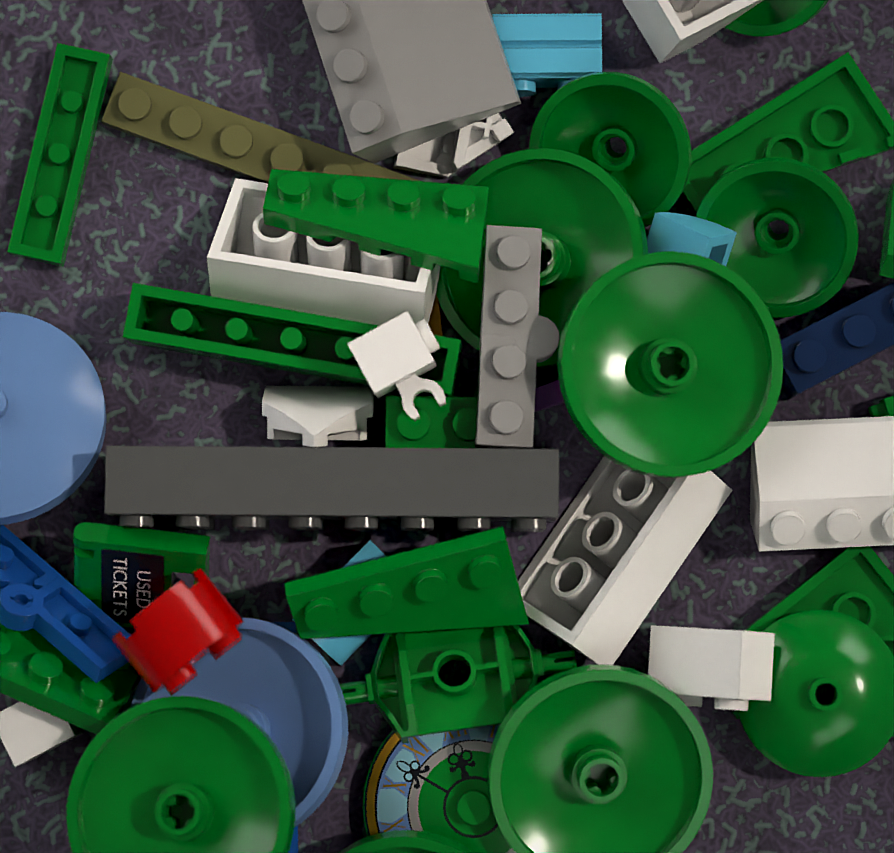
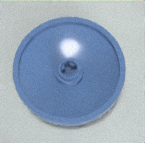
[0,312,107,525]
[131,618,348,828]

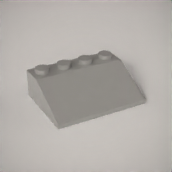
[302,0,521,163]

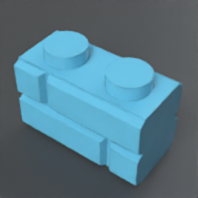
[492,13,602,97]

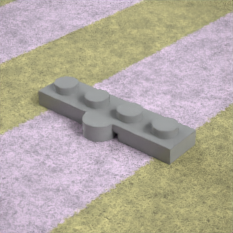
[475,225,560,449]

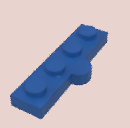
[0,525,131,683]

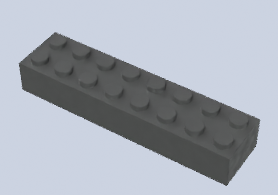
[105,446,559,533]

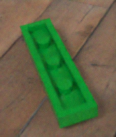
[7,43,113,267]

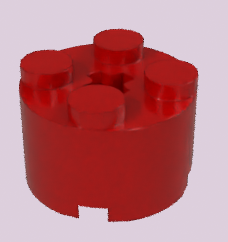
[112,568,244,696]

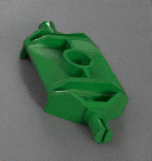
[340,625,577,744]

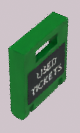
[73,522,210,628]

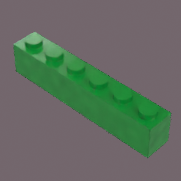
[123,283,463,397]

